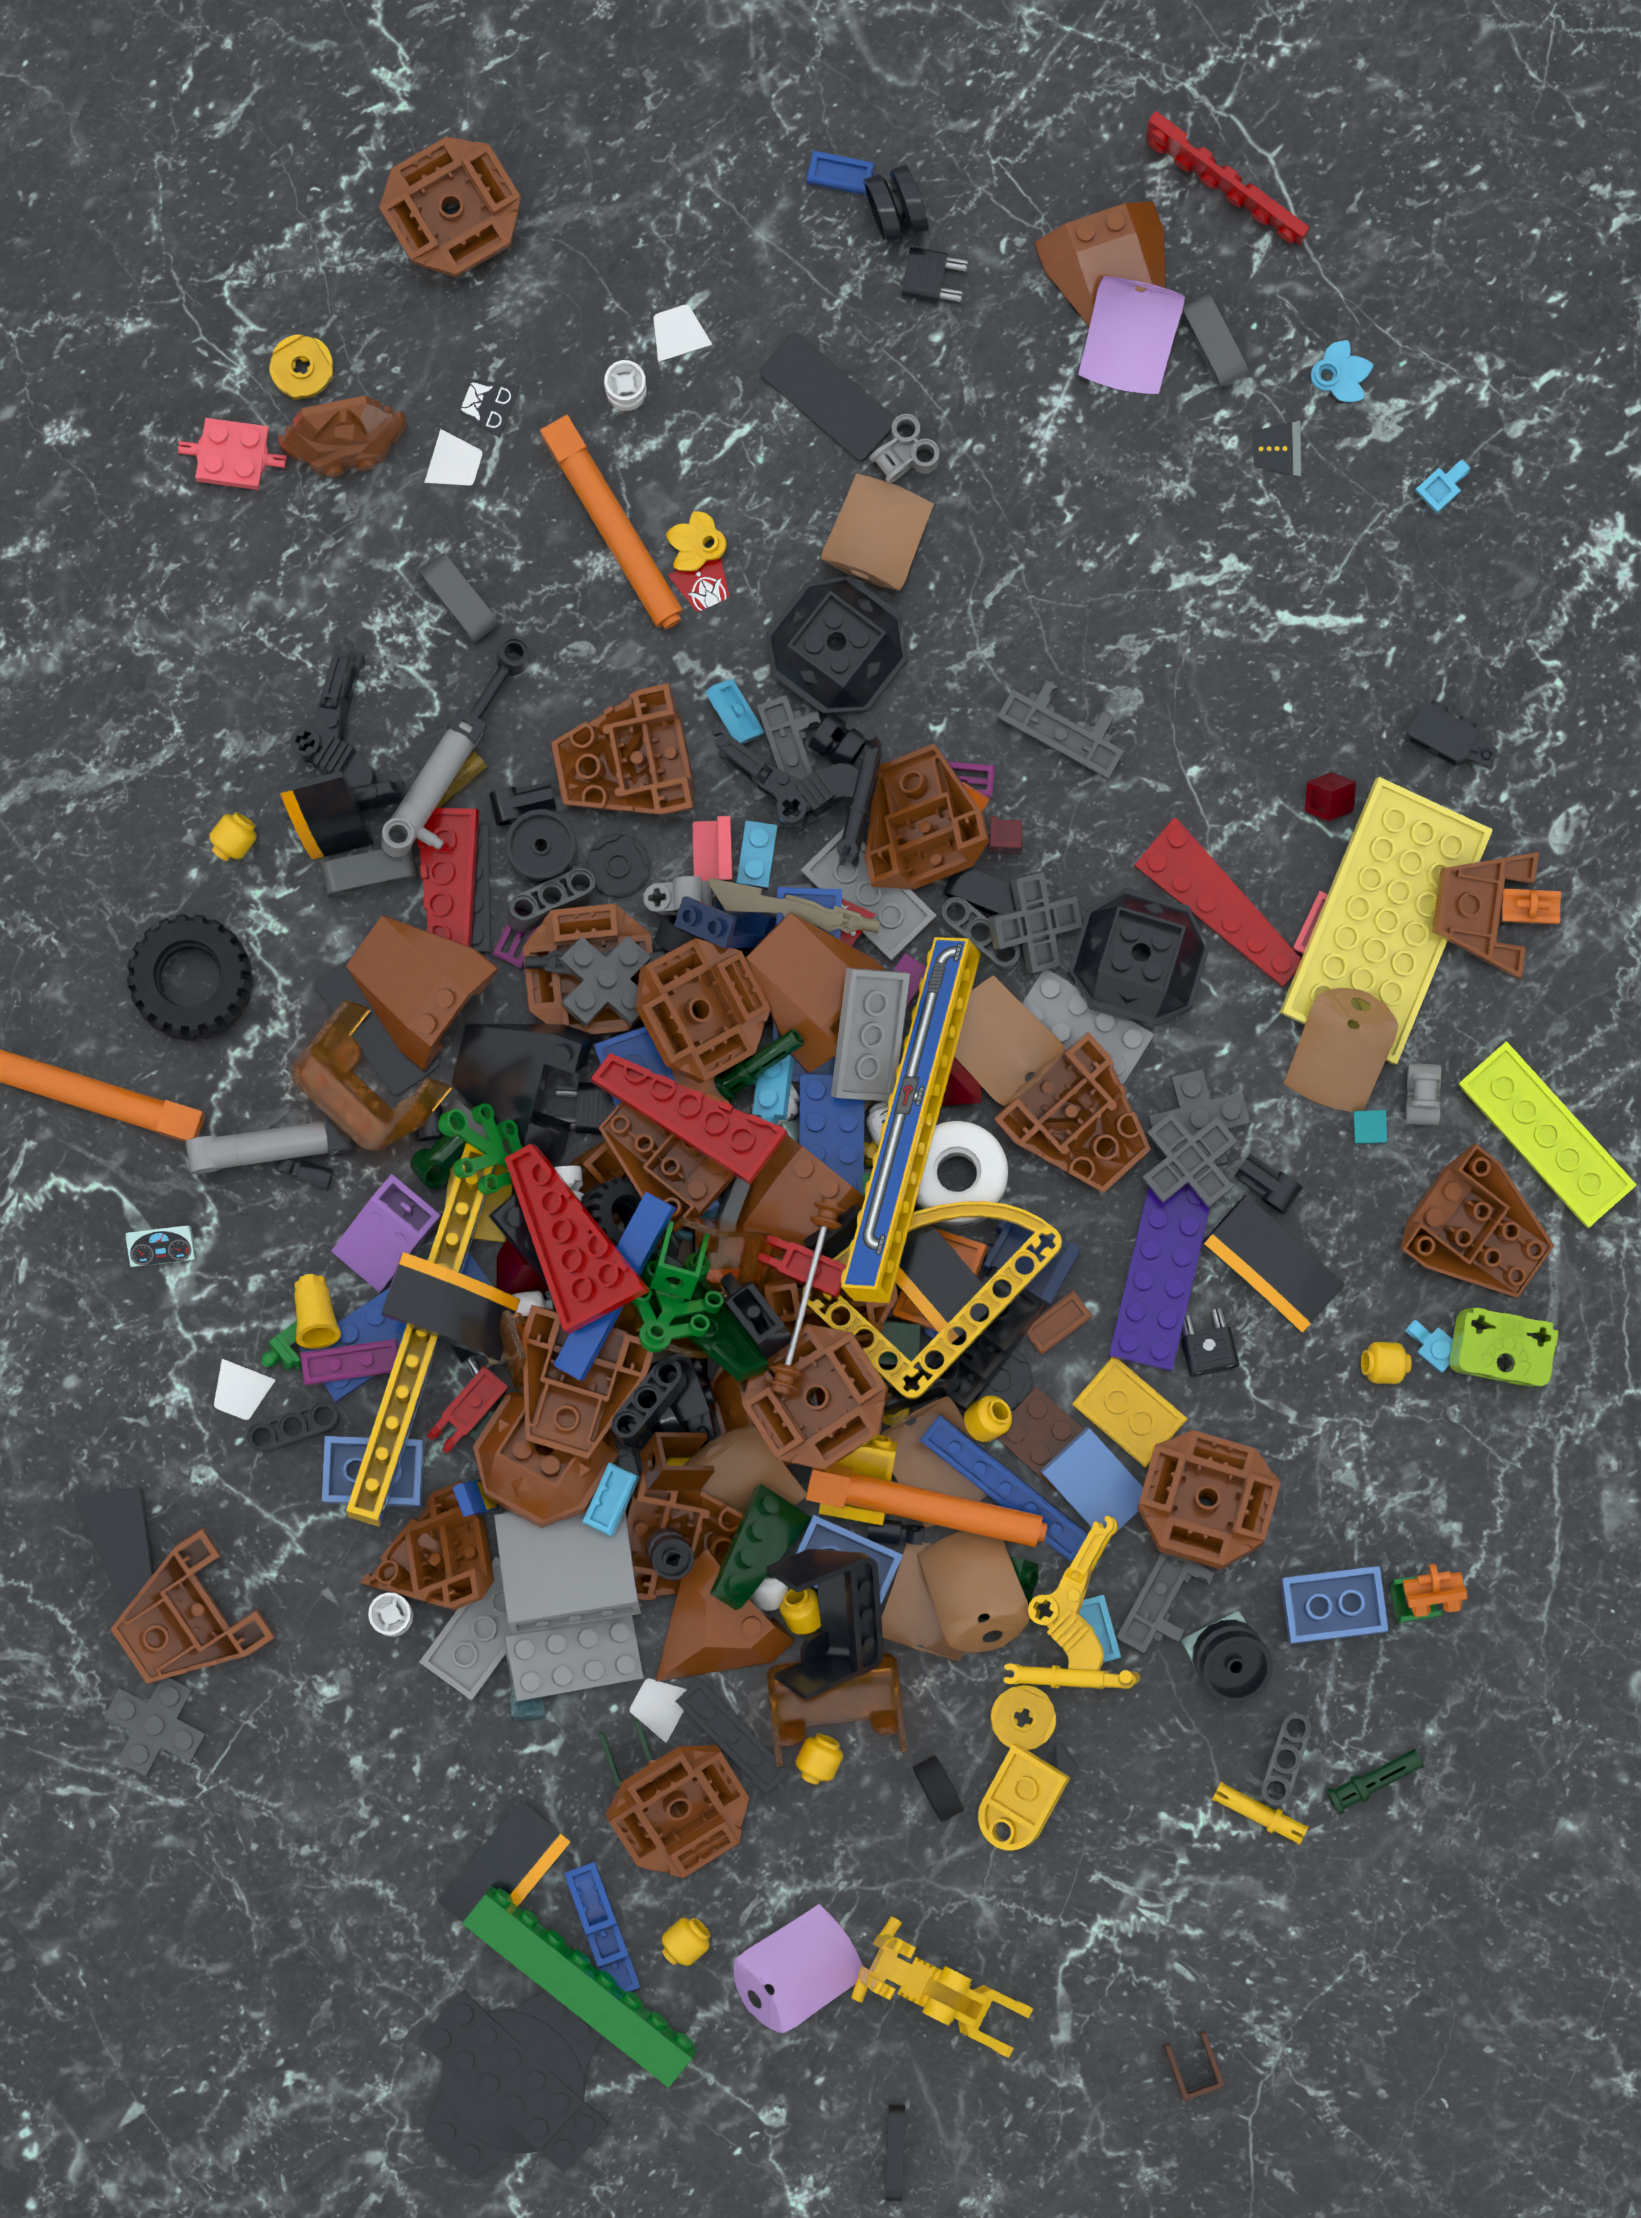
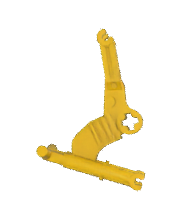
[1003,1516,1140,1689]
[851,1916,1033,2058]

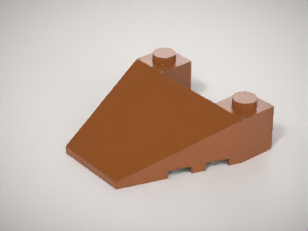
[110,1526,276,1684]

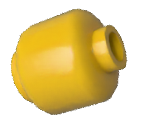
[209,812,257,861]
[1361,1342,1411,1384]
[964,1395,1012,1442]
[779,1588,821,1635]
[795,1733,843,1785]
[661,1917,710,1966]

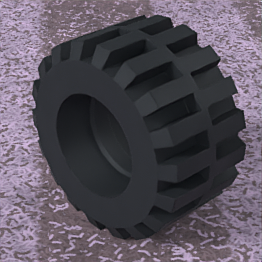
[581,1177,642,1246]

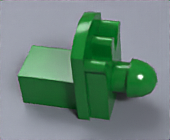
[261,1320,302,1371]

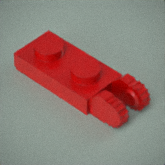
[756,1235,847,1299]
[426,1366,509,1454]

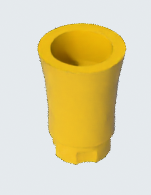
[294,1274,341,1349]

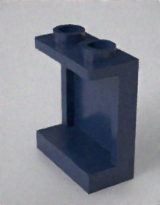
[674,896,776,948]
[982,1220,1082,1307]

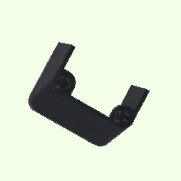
[766,1549,884,1700]

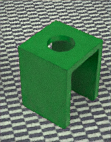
[650,1221,710,1300]
[1389,1574,1443,1624]

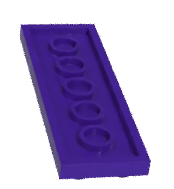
[1109,1183,1211,1372]

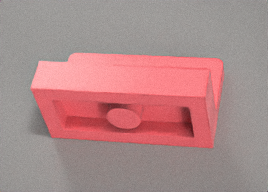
[692,816,732,882]

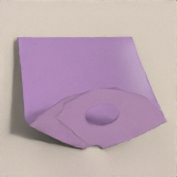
[1078,276,1185,394]
[733,1904,863,2033]

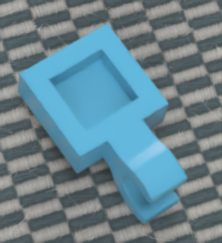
[1415,459,1471,514]
[1405,1320,1453,1373]

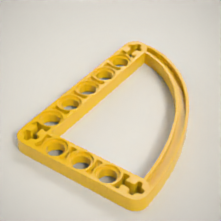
[802,1201,1062,1399]

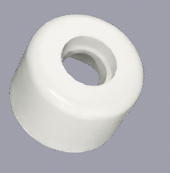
[915,1121,1008,1229]

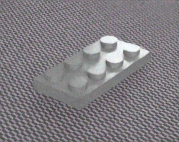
[801,827,937,962]
[831,968,910,1101]
[1022,969,1154,1085]
[419,1557,517,1701]
[503,1615,644,1702]

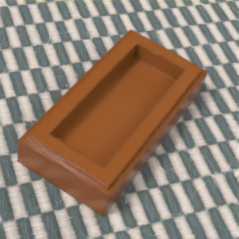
[1025,1290,1093,1355]

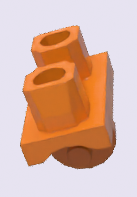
[1501,889,1561,925]
[1403,1564,1467,1617]

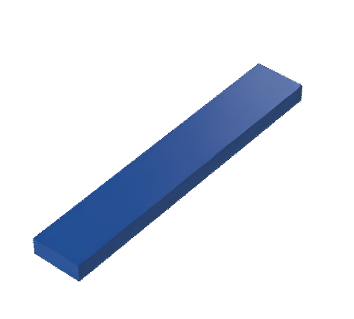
[553,1192,676,1382]
[920,1414,1088,1562]

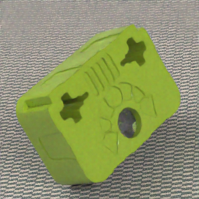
[1449,1308,1558,1387]

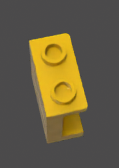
[819,1435,898,1525]

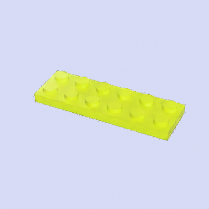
[1458,1041,1636,1229]

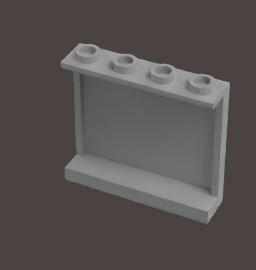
[494,1507,641,1635]

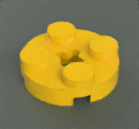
[270,335,333,400]
[991,1685,1056,1750]

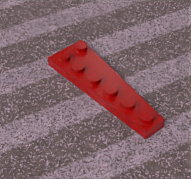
[1145,111,1310,245]
[417,808,479,1002]
[1134,817,1301,988]
[591,1053,788,1185]

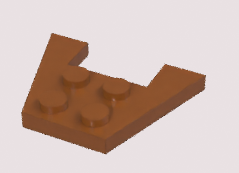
[1432,852,1539,979]

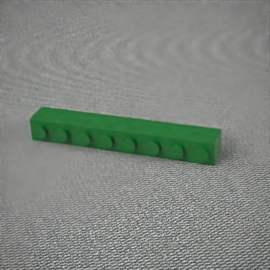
[462,1885,697,2088]

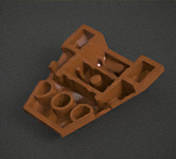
[279,395,407,478]
[551,683,694,815]
[993,1032,1151,1193]
[626,1469,744,1600]

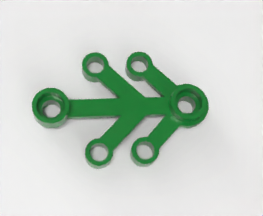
[438,1103,522,1195]
[631,1252,724,1353]

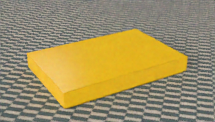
[1071,1358,1188,1468]

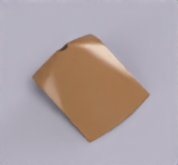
[821,473,934,591]
[954,975,1065,1106]
[1284,988,1398,1112]
[880,1396,987,1528]
[683,1426,807,1513]
[918,1531,1030,1653]
[881,1542,964,1661]

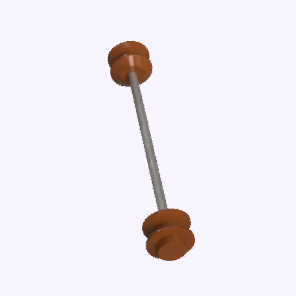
[766,1198,845,1396]

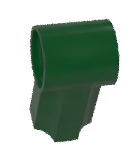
[410,1135,467,1189]

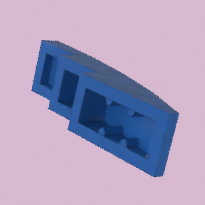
[564,1862,641,1992]

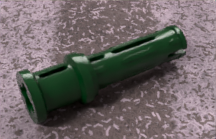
[714,1028,805,1101]
[1326,1749,1424,1815]

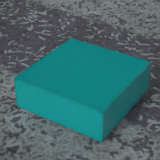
[1353,1110,1387,1145]

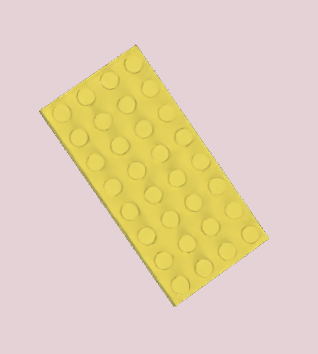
[1279,777,1493,1065]

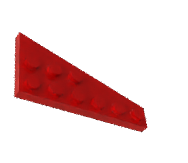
[504,1144,650,1334]

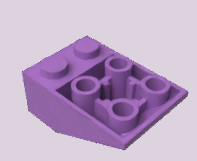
[331,1174,442,1293]

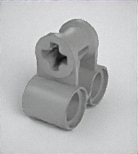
[869,414,939,484]
[643,876,712,916]
[1406,1063,1441,1125]

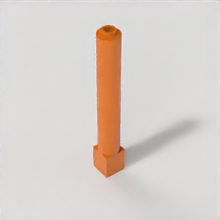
[540,415,684,630]
[0,1049,206,1143]
[806,1464,1047,1548]

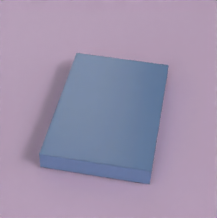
[1040,1427,1143,1530]

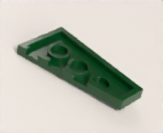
[642,1277,769,1382]
[710,1484,812,1610]

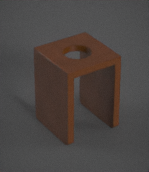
[640,1432,715,1491]
[1163,2031,1225,2101]

